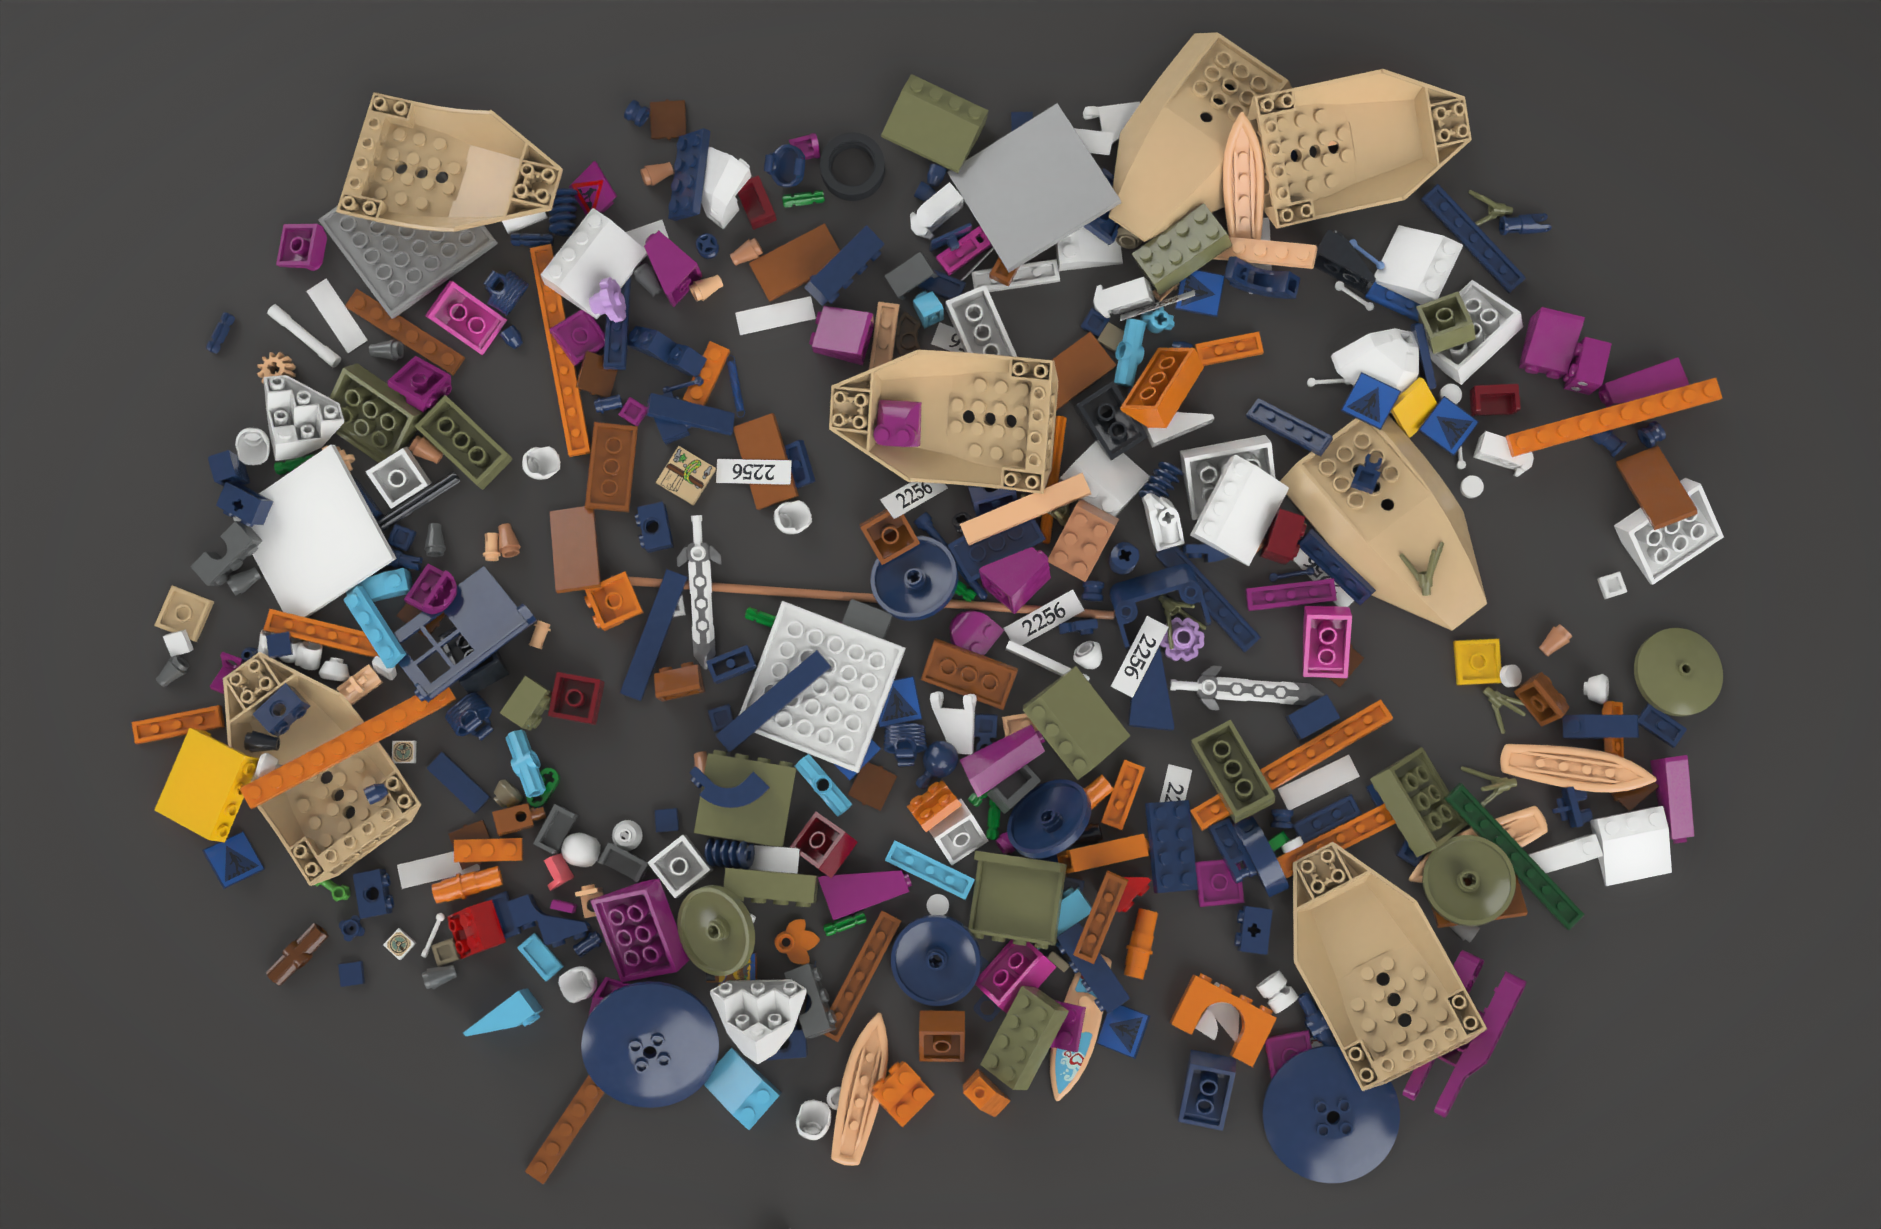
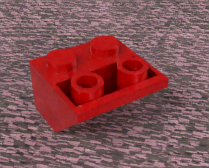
[1097,877,1151,913]
[447,900,506,959]

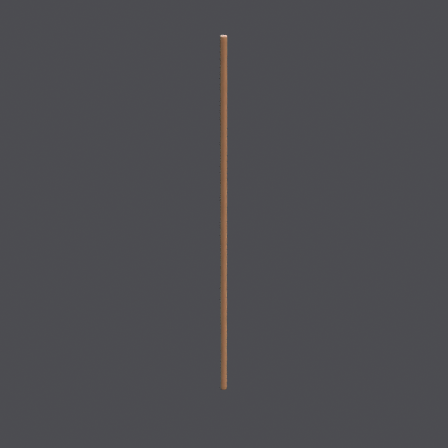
[611,575,1114,620]

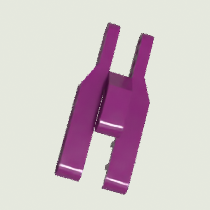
[1403,950,1527,1118]

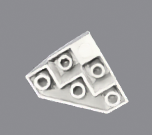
[701,147,751,229]
[1331,328,1419,413]
[264,375,344,461]
[710,979,807,1064]

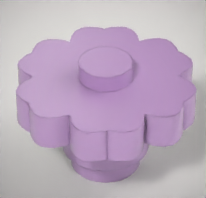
[589,277,626,323]
[1160,617,1204,662]

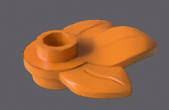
[775,919,820,964]

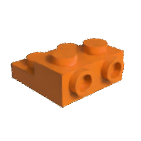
[584,572,643,631]
[907,780,962,832]
[870,1061,935,1127]

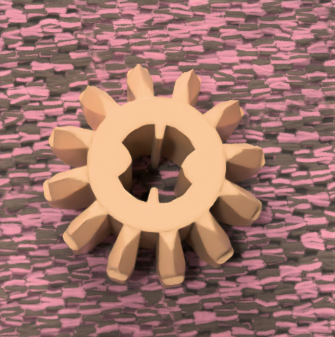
[257,352,296,384]

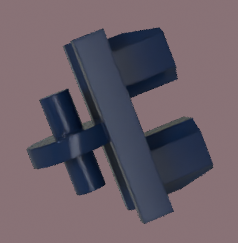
[1552,786,1593,828]

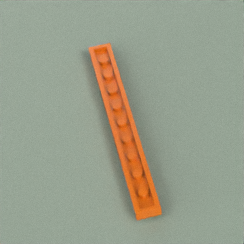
[530,244,591,457]
[1506,378,1723,457]
[240,687,456,809]
[1190,699,1393,831]

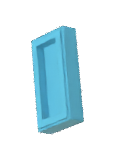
[517,932,564,982]

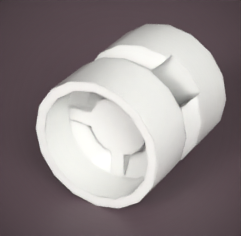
[1256,971,1299,1014]

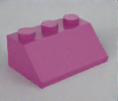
[975,939,1056,1014]

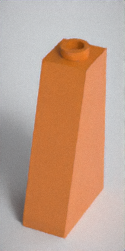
[1057,834,1149,874]
[963,1068,1011,1117]

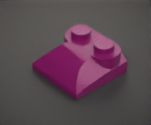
[276,224,327,271]
[873,399,922,447]

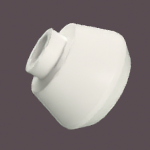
[1073,641,1102,669]
[319,657,350,682]
[1584,674,1609,704]
[255,753,282,779]
[612,820,643,851]

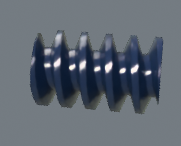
[548,188,578,237]
[1138,462,1184,499]
[1108,542,1139,575]
[705,838,755,870]

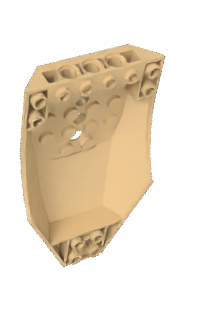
[1109,32,1292,242]
[1247,69,1472,228]
[336,92,563,232]
[829,350,1059,494]
[1280,416,1487,631]
[223,652,422,886]
[1293,842,1487,1091]

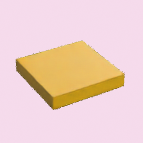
[1391,377,1437,439]
[1453,639,1502,685]

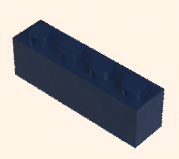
[804,225,884,306]
[1056,922,1130,1013]

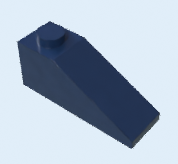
[1563,715,1639,739]

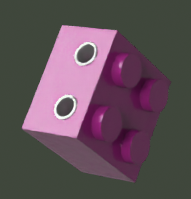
[1562,337,1612,395]

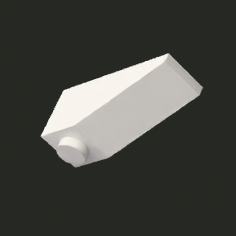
[1142,412,1214,448]
[1528,834,1603,873]

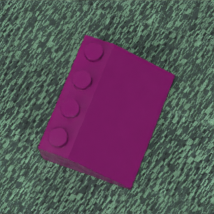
[590,878,689,982]

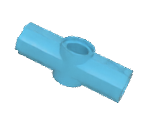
[1114,319,1146,387]
[505,729,546,798]
[794,754,853,817]

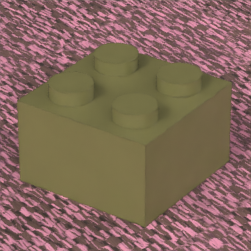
[1416,291,1476,354]
[500,676,553,731]

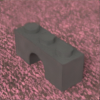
[190,521,262,586]
[784,963,837,1039]

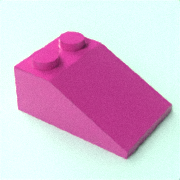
[425,281,507,355]
[1303,606,1352,678]

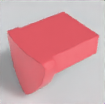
[544,853,574,891]

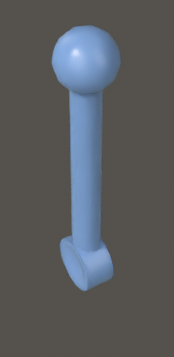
[1349,239,1385,270]

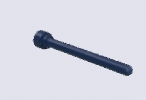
[913,512,987,600]

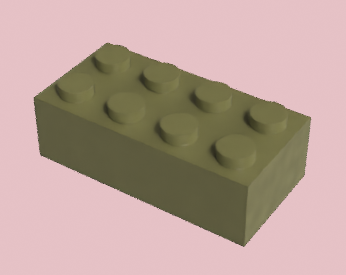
[1132,203,1232,296]
[415,395,513,490]
[1191,720,1275,824]
[724,868,819,907]
[980,986,1069,1090]

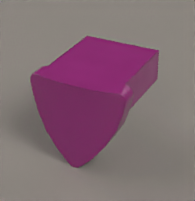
[789,133,820,160]

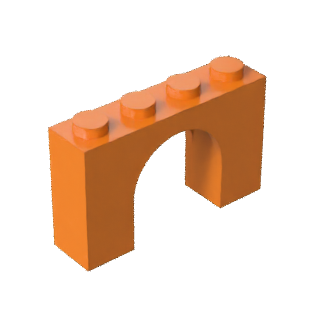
[1169,973,1277,1067]

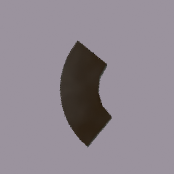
[896,311,922,357]

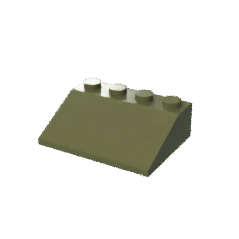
[881,74,989,173]
[329,363,427,463]
[1023,666,1130,780]
[1370,747,1468,857]

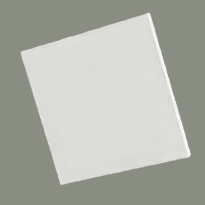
[233,445,397,618]
[739,601,906,773]

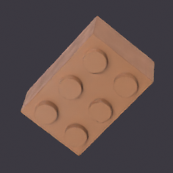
[1048,499,1119,582]

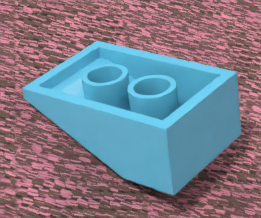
[463,988,543,1036]
[704,1047,782,1130]

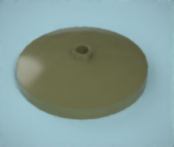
[1634,628,1723,717]
[1422,835,1516,926]
[677,885,755,976]

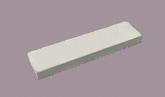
[971,259,1060,292]
[1005,641,1090,681]

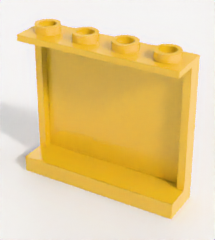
[155,728,259,843]

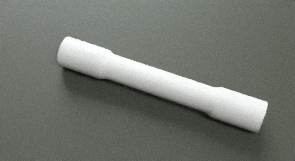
[267,304,341,368]

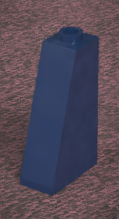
[1128,648,1174,731]

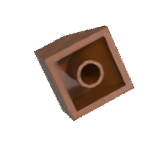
[859,509,920,565]
[654,662,705,701]
[1513,672,1570,727]
[919,1010,965,1062]

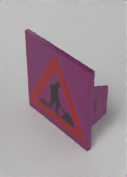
[569,161,617,216]

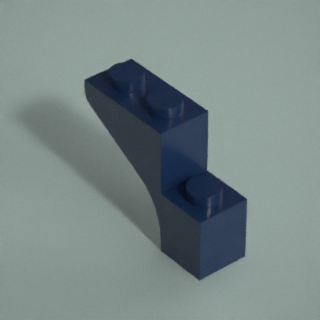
[628,326,707,378]
[507,894,592,948]

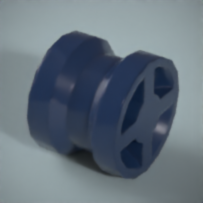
[624,100,650,127]
[696,233,719,259]
[1637,421,1666,448]
[1081,581,1104,601]
[1270,809,1294,828]

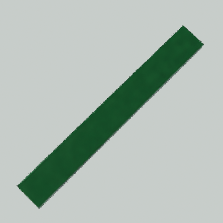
[1443,783,1585,930]

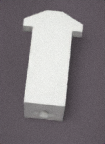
[910,182,963,240]
[1093,277,1155,318]
[1473,431,1534,477]
[1142,493,1185,551]

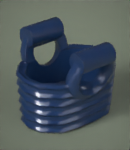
[764,144,805,187]
[483,270,529,316]
[445,692,494,741]
[884,723,927,767]

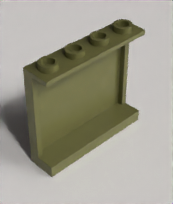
[694,750,797,847]
[968,851,1067,949]

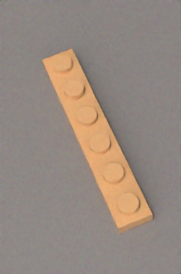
[1214,237,1318,269]

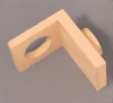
[575,884,603,918]

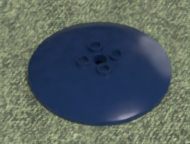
[581,981,719,1108]
[1262,1046,1400,1183]

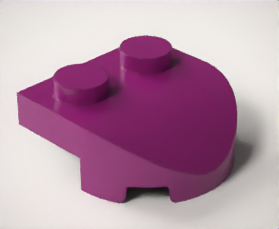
[404,564,457,614]
[949,610,1004,656]

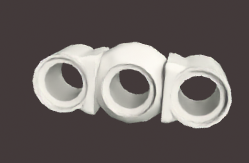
[258,630,323,670]

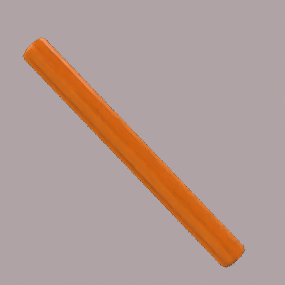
[1040,416,1067,544]

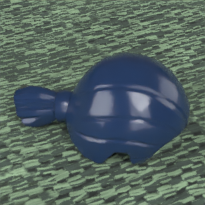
[916,741,958,789]

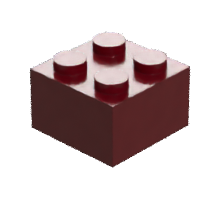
[1260,509,1307,565]
[548,672,605,725]
[789,812,858,878]

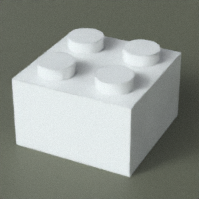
[366,447,432,509]
[647,834,713,898]

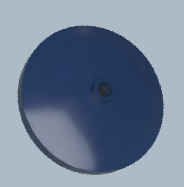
[870,536,958,621]
[1007,779,1091,858]
[891,915,981,1006]

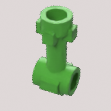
[315,879,351,901]

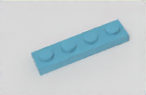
[343,586,406,668]
[885,840,975,899]

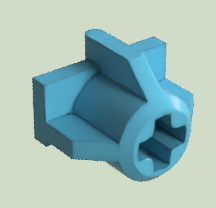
[1140,307,1175,333]

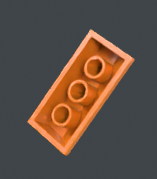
[1120,348,1204,428]

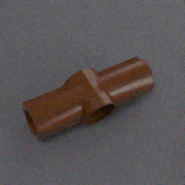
[266,923,329,986]

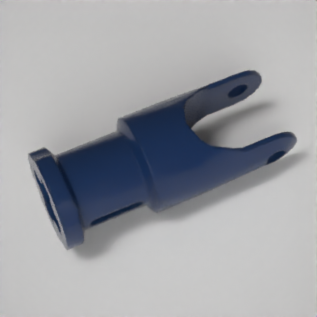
[1499,213,1552,235]
[1587,412,1627,457]

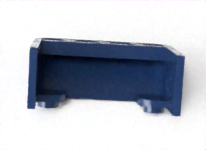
[1109,564,1211,649]

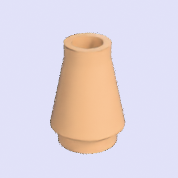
[689,275,723,302]

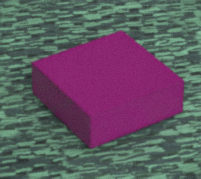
[618,397,647,426]
[550,899,578,913]

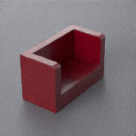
[738,175,777,230]
[1470,384,1521,416]

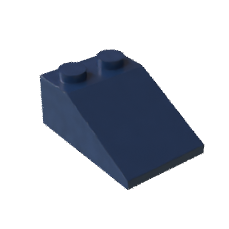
[1178,1049,1236,1131]

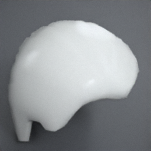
[235,427,270,466]
[522,446,561,480]
[774,500,812,534]
[561,833,601,867]
[558,966,597,1003]
[796,1099,831,1140]

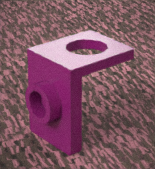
[210,652,243,694]

